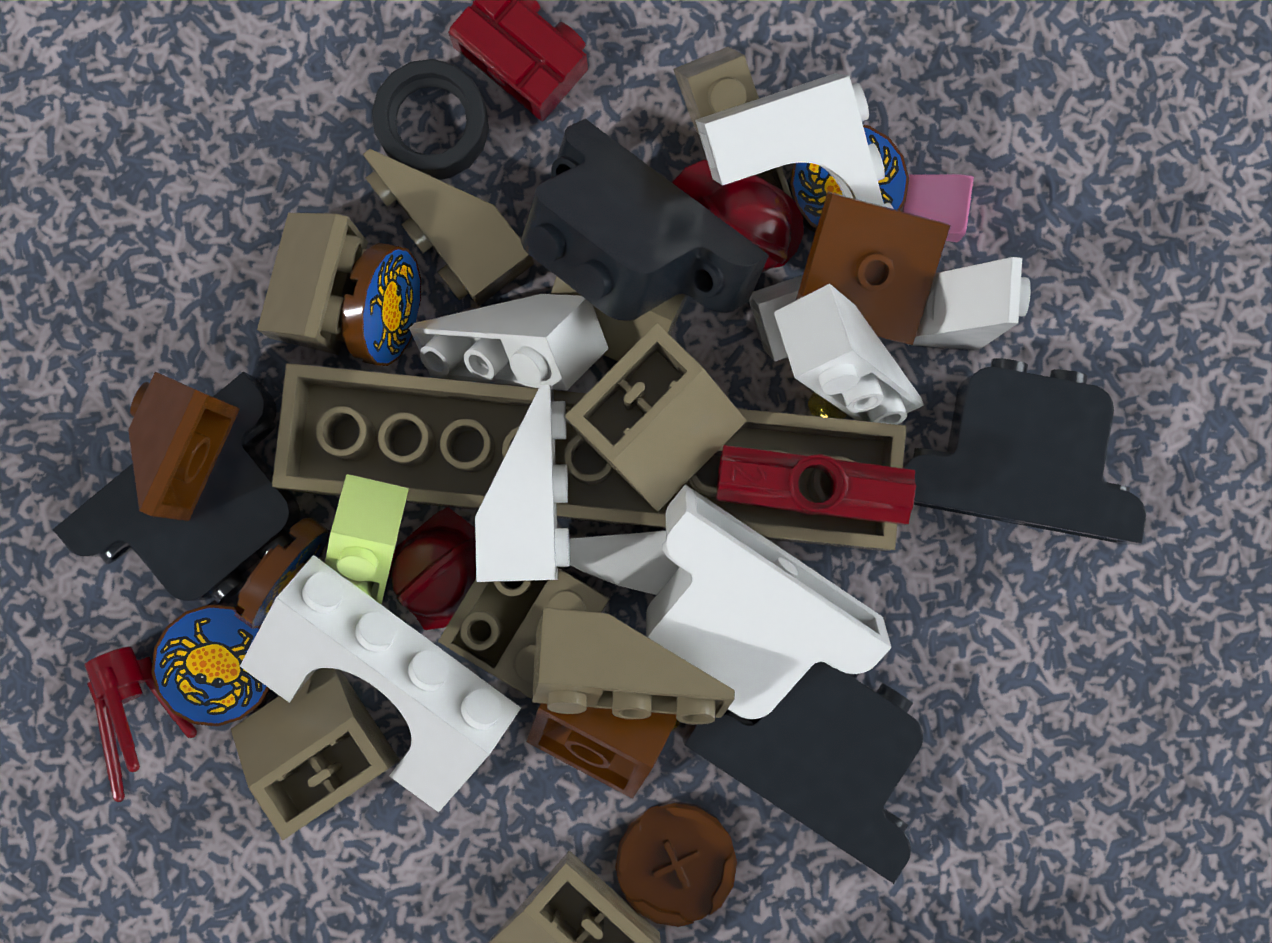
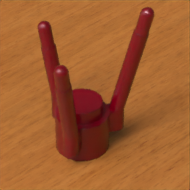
[84,646,197,802]

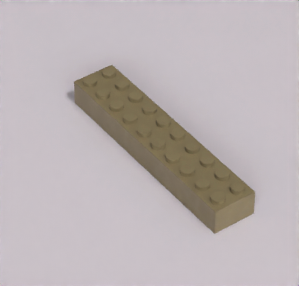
[272,363,906,551]

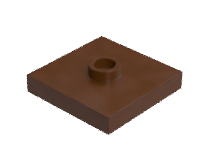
[795,192,951,345]

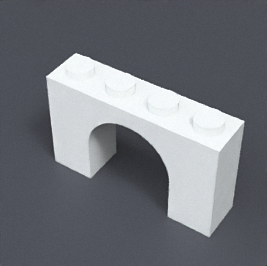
[695,73,894,361]
[240,555,521,812]

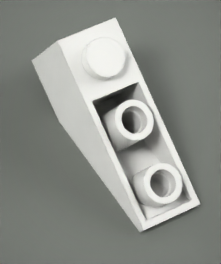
[907,257,1030,350]
[774,283,924,425]
[409,294,609,391]
[475,385,570,582]

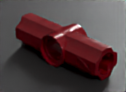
[716,445,916,525]

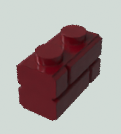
[448,0,588,122]

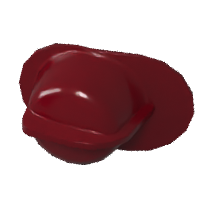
[672,159,804,273]
[389,507,476,630]

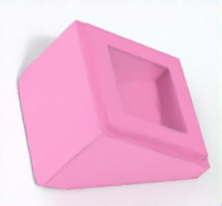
[903,174,974,242]

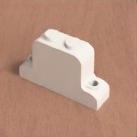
[646,484,891,719]

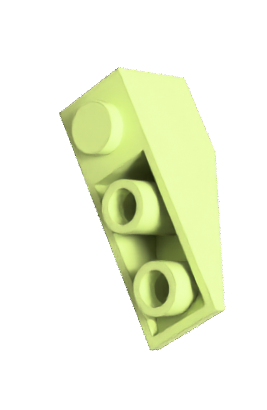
[325,474,409,604]

